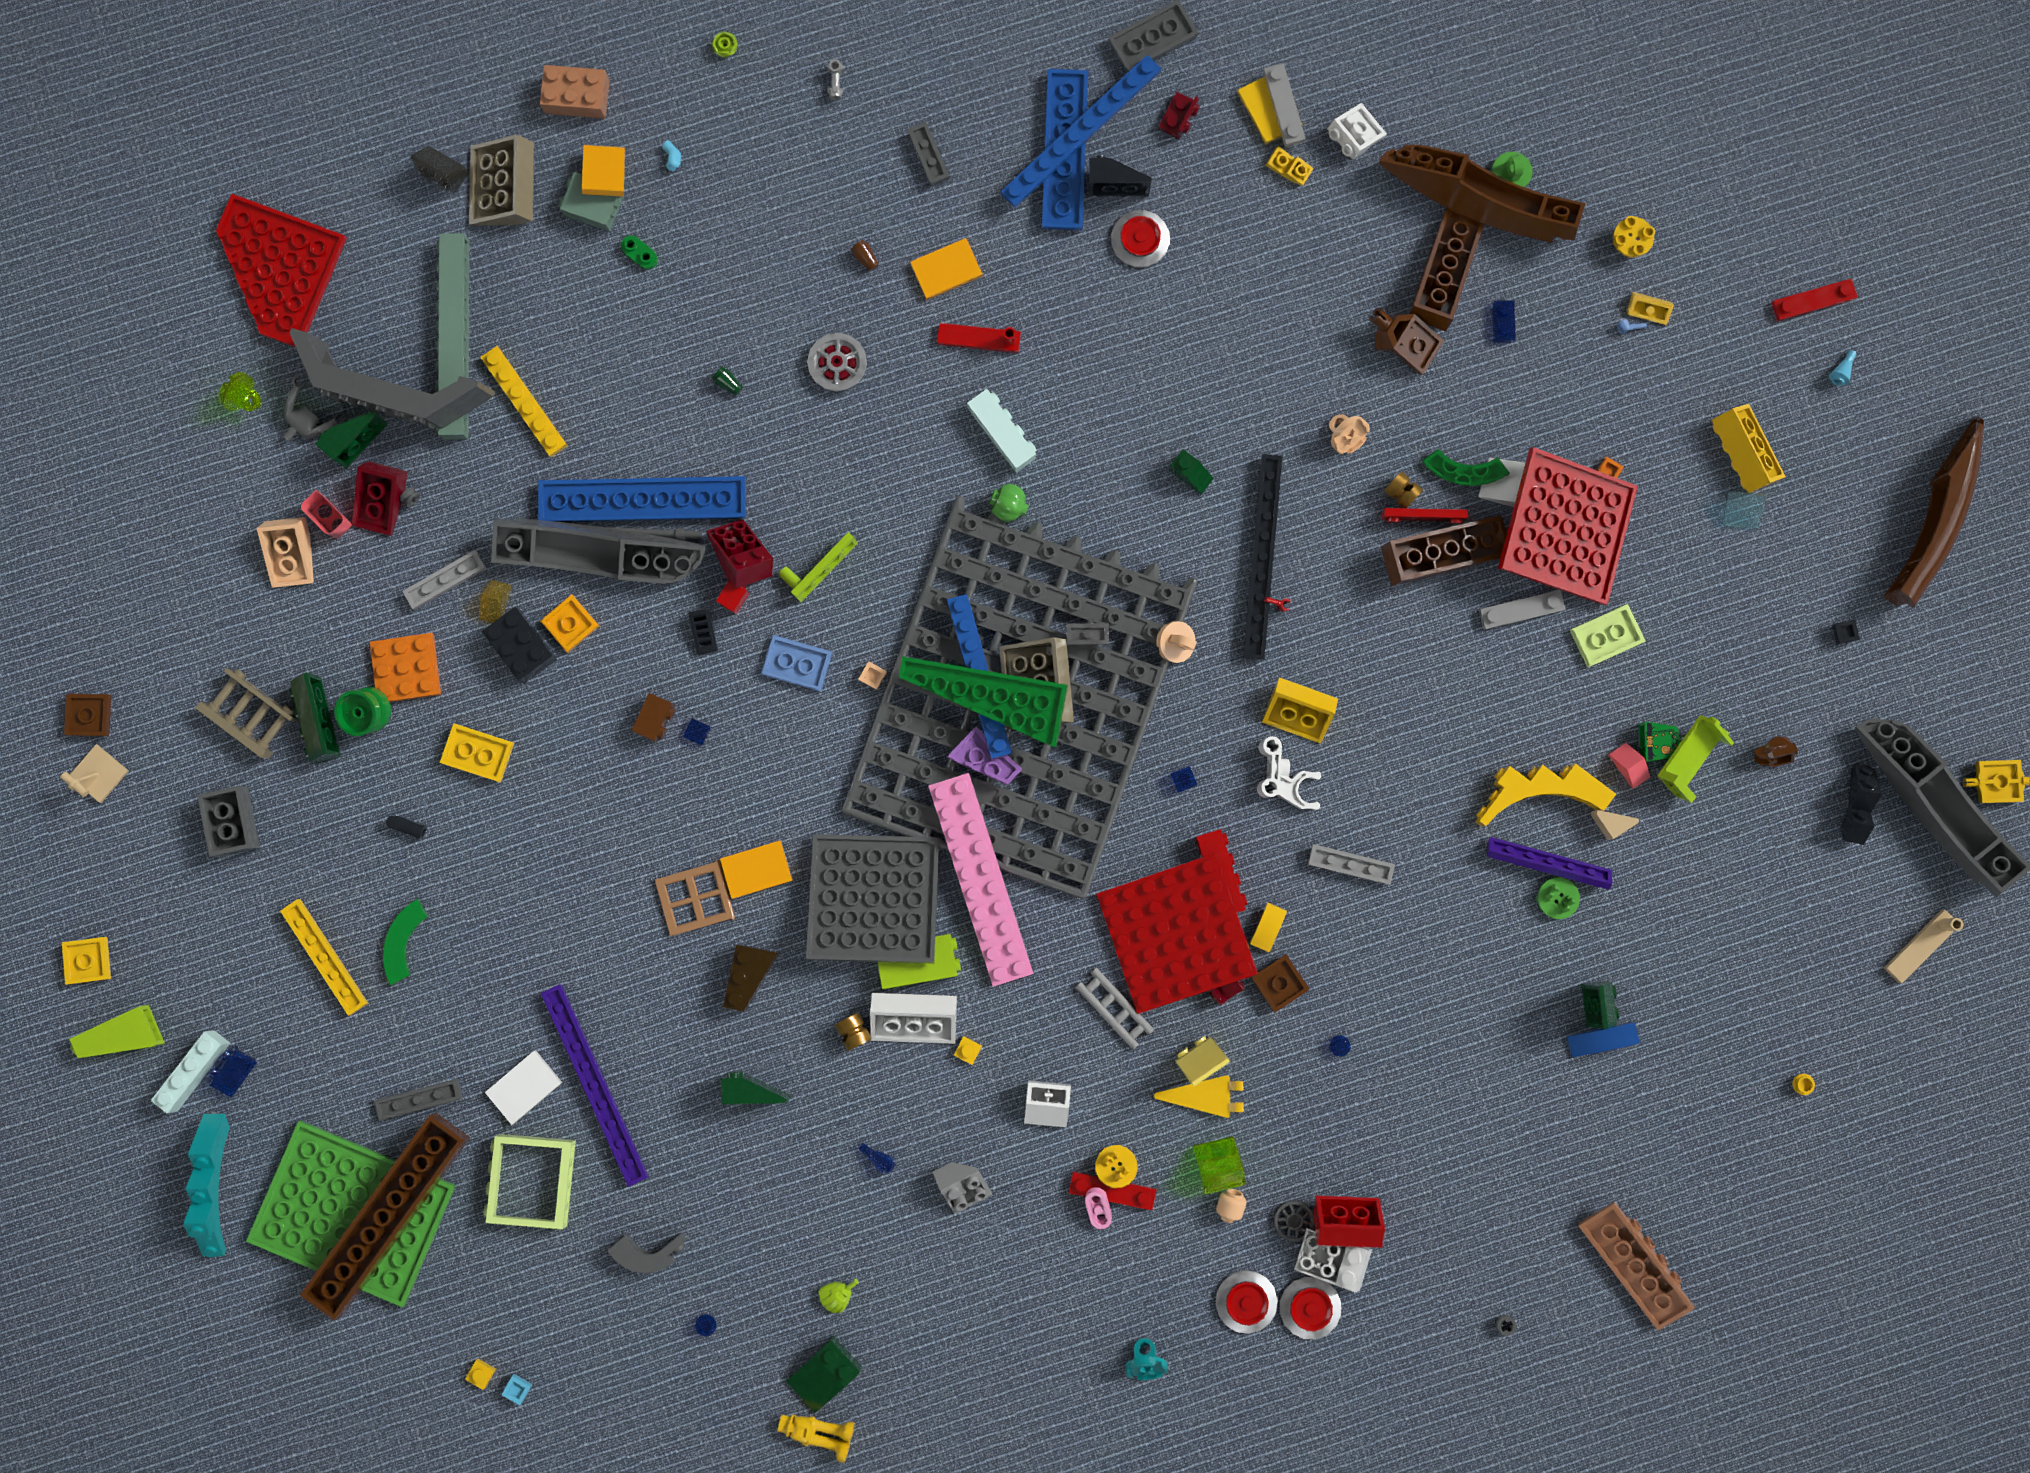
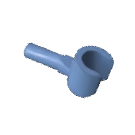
[1616,319,1647,334]

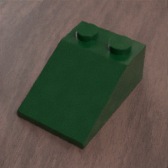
[315,411,388,469]
[1581,981,1619,1029]
[721,1071,791,1104]
[786,1335,862,1413]

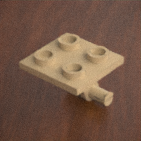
[60,744,129,803]

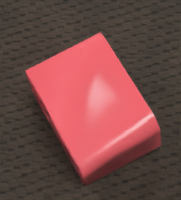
[301,490,352,540]

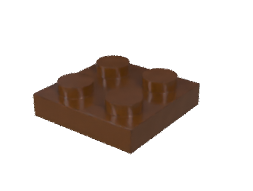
[64,694,112,737]
[1251,954,1310,1013]

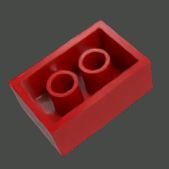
[1313,1195,1385,1248]

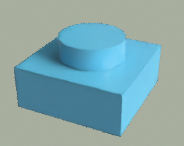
[501,1374,533,1405]

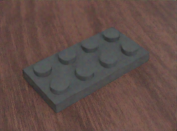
[1108,0,1199,73]

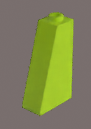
[70,1005,165,1058]

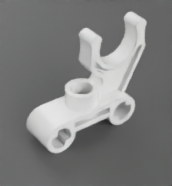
[1257,736,1321,810]

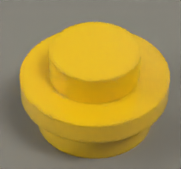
[1792,1074,1815,1095]

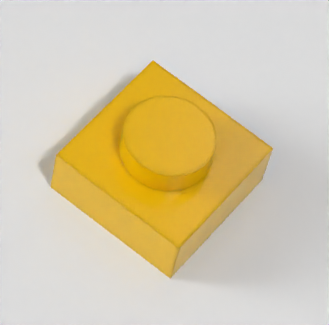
[954,1036,982,1065]
[465,1359,496,1390]

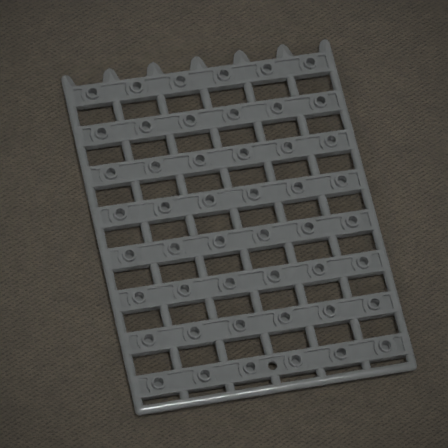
[842,496,1197,899]

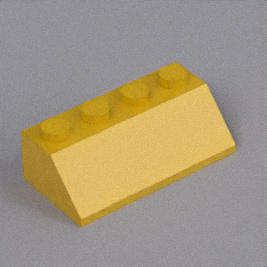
[1712,404,1786,494]

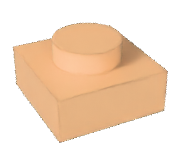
[858,661,887,690]

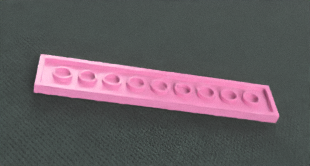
[929,773,1033,986]

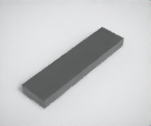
[374,1078,463,1121]

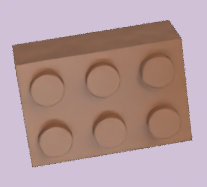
[540,65,610,119]

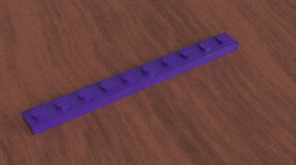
[541,984,649,1187]

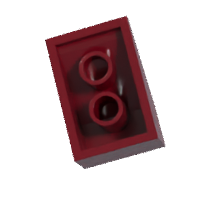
[352,461,408,536]

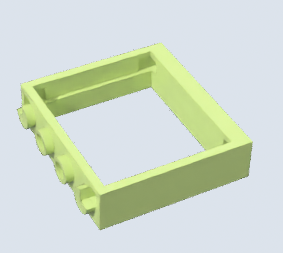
[484,1134,576,1229]

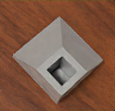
[933,1162,993,1214]

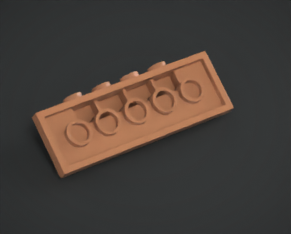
[1578,1201,1694,1330]

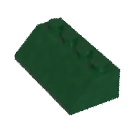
[289,672,341,764]

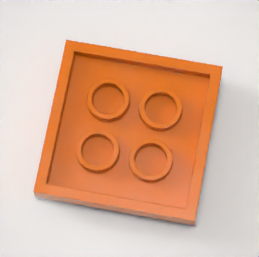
[370,633,441,702]

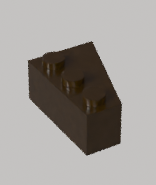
[723,944,780,1012]

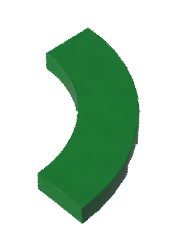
[1422,449,1510,486]
[383,899,429,986]

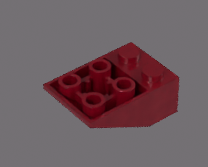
[706,519,773,589]

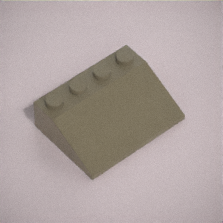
[469,134,534,226]
[999,637,1074,730]

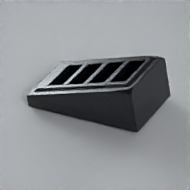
[688,608,718,655]

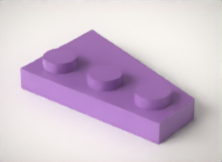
[947,727,1022,785]

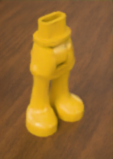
[777,1414,855,1463]

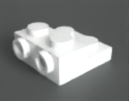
[1328,103,1386,160]

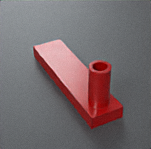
[937,323,1021,353]

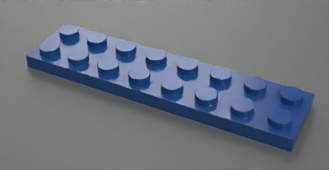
[1042,69,1088,231]

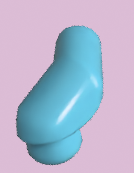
[662,140,681,171]

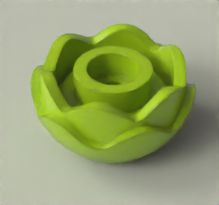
[712,32,738,57]

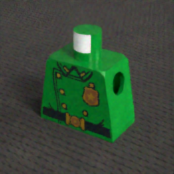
[1638,722,1685,762]

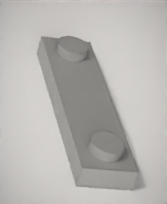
[1263,63,1306,147]
[402,550,487,610]
[1478,590,1566,630]
[1307,844,1395,885]

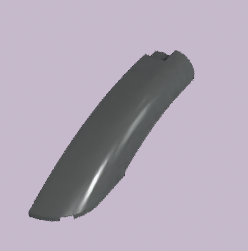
[491,518,705,584]
[1855,718,2030,898]

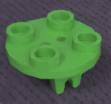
[1536,877,1580,919]

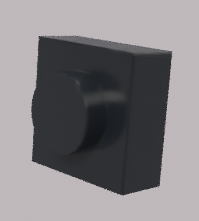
[1832,620,1860,645]

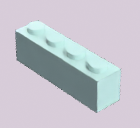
[967,389,1037,473]
[151,1030,230,1114]

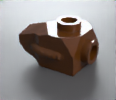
[1754,736,1798,768]

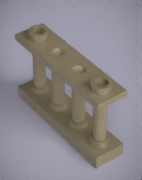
[196,668,299,759]

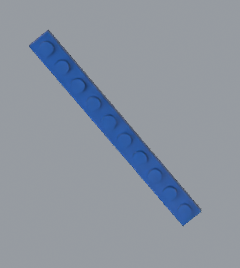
[1001,55,1161,208]

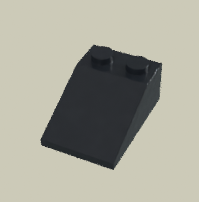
[1088,155,1152,196]

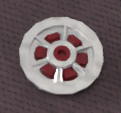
[807,333,867,391]

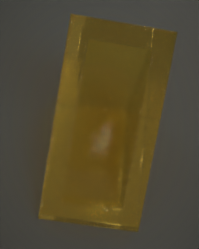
[480,580,512,623]

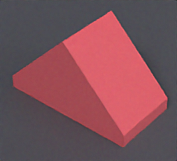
[1608,743,1650,789]

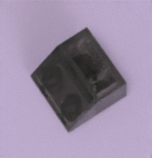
[410,146,469,193]

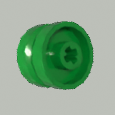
[334,687,391,736]

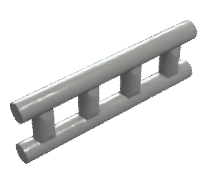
[1075,967,1154,1049]

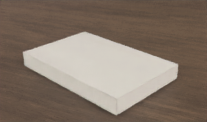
[485,1050,562,1125]

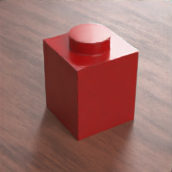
[716,581,749,615]

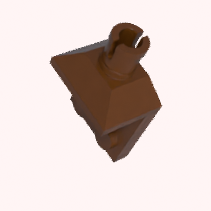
[1369,307,1444,375]

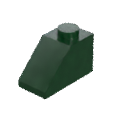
[1168,449,1214,495]

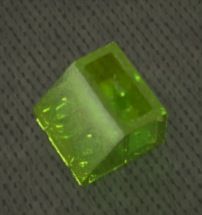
[1192,1136,1246,1195]

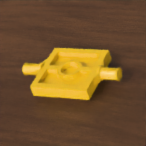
[1963,760,2030,803]

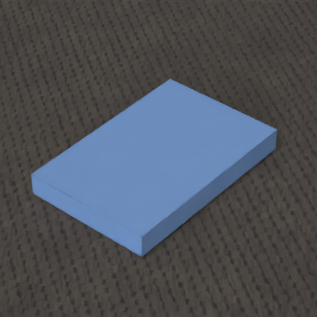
[761,635,833,692]

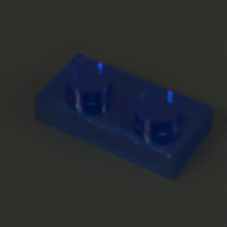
[1492,300,1516,343]

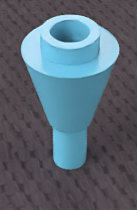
[1829,350,1857,386]

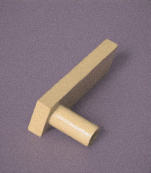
[1884,910,1964,983]

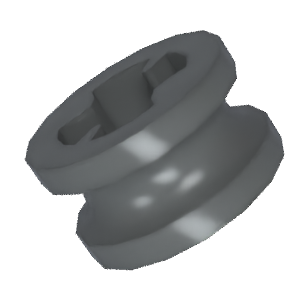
[399,487,421,508]
[1495,1314,1517,1336]

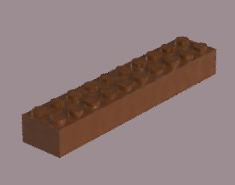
[300,1113,471,1321]

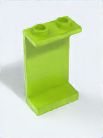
[1657,715,1734,803]
[878,934,961,989]

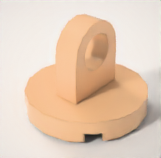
[1329,414,1370,454]
[1156,621,1197,663]

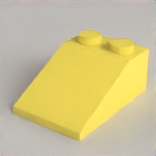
[1175,1036,1230,1086]

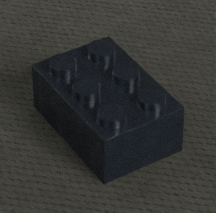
[482,606,557,684]

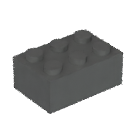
[197,786,260,858]

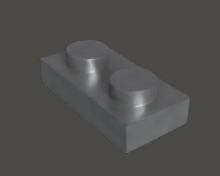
[1066,623,1109,646]

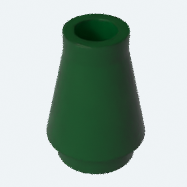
[712,366,743,396]

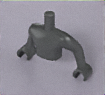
[283,376,348,442]

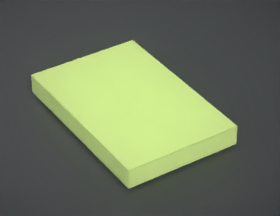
[1570,604,1646,667]

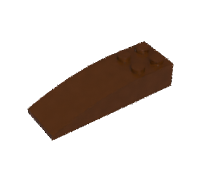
[1409,207,1484,332]
[1380,515,1507,586]

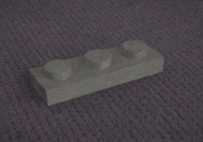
[907,122,950,186]

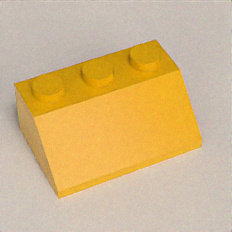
[1262,677,1338,744]

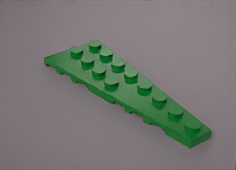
[899,656,1068,747]

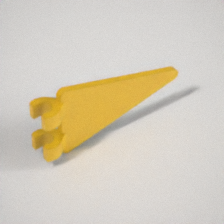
[1154,1075,1244,1118]

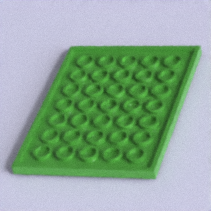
[246,1120,456,1307]

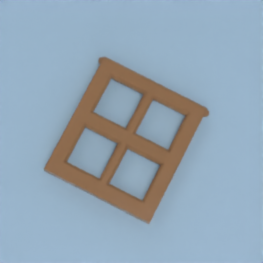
[655,860,735,936]

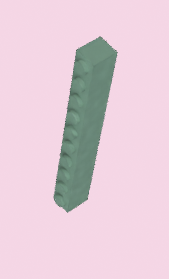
[435,233,469,440]

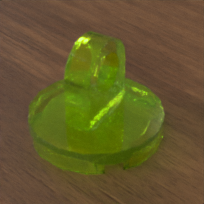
[218,372,261,412]

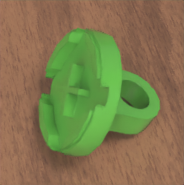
[1491,152,1532,187]

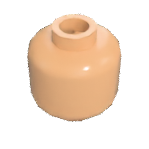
[1216,1189,1247,1223]

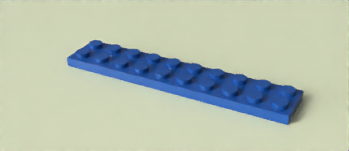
[538,476,746,522]

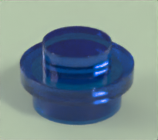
[1329,1035,1351,1057]
[695,1314,717,1336]

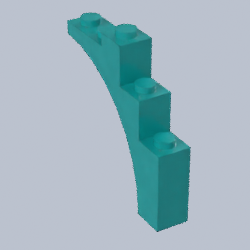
[183,1114,230,1257]

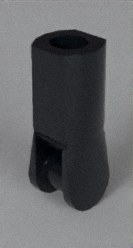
[386,816,427,839]

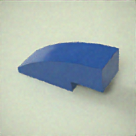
[1566,1022,1640,1057]

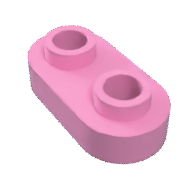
[1085,1188,1112,1229]

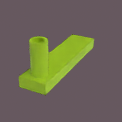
[778,532,858,602]

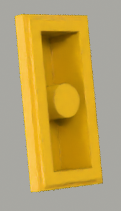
[1627,292,1674,325]

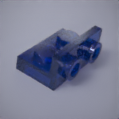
[208,1044,257,1098]

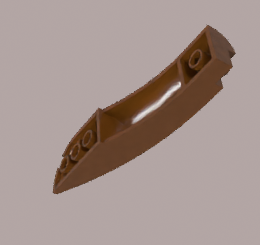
[1379,144,1586,243]
[1883,416,1984,608]

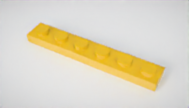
[480,346,568,457]
[280,899,369,1016]

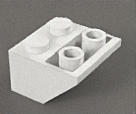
[1024,1080,1071,1127]

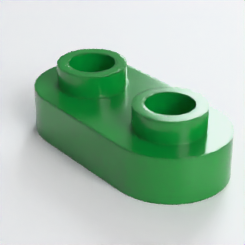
[621,235,658,270]

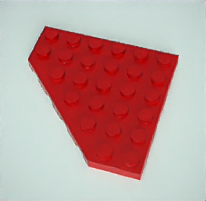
[216,193,347,348]

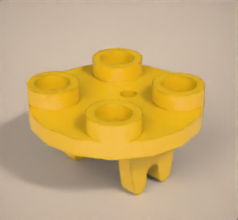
[1613,216,1655,258]
[1095,1145,1138,1189]

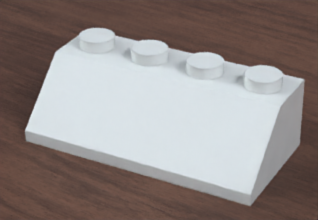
[870,993,957,1044]

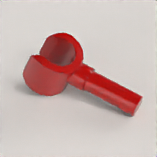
[1264,597,1291,612]

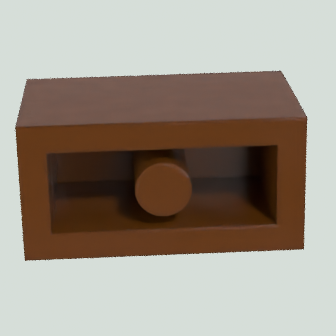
[631,693,676,743]

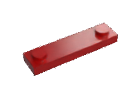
[1771,278,1858,322]
[1381,508,1468,525]
[1069,1171,1157,1211]

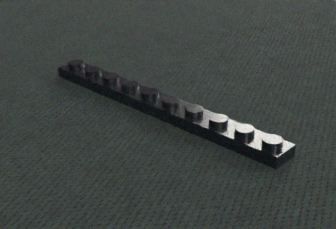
[1243,454,1283,661]

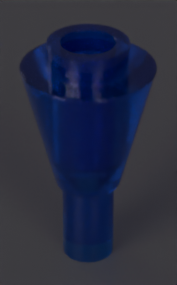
[859,1143,896,1175]

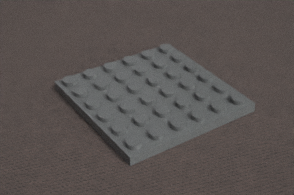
[806,834,939,964]

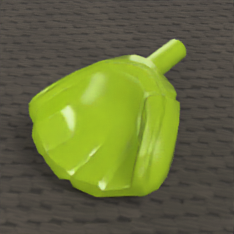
[818,1279,859,1313]

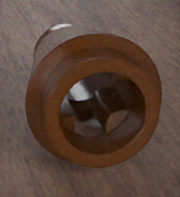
[850,240,879,272]

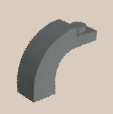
[607,1233,687,1273]

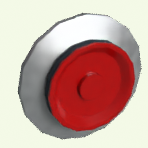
[1111,210,1170,268]
[1216,1270,1278,1334]
[1280,1277,1341,1339]

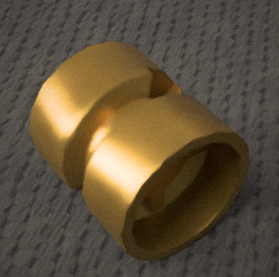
[1384,471,1423,508]
[834,1012,872,1052]

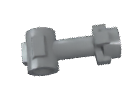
[828,59,844,100]

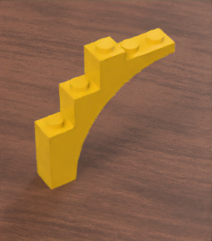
[1475,763,1616,827]

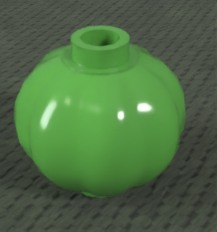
[989,484,1029,522]

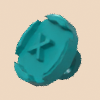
[1125,1338,1168,1381]

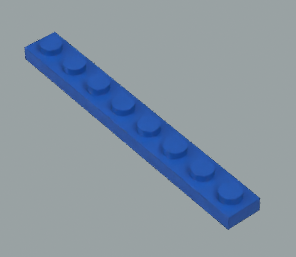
[947,594,1012,760]

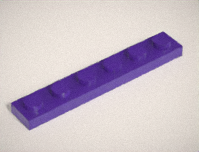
[1487,837,1612,890]

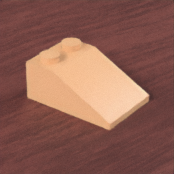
[257,517,314,588]

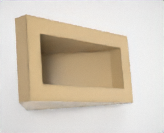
[1591,810,1639,840]

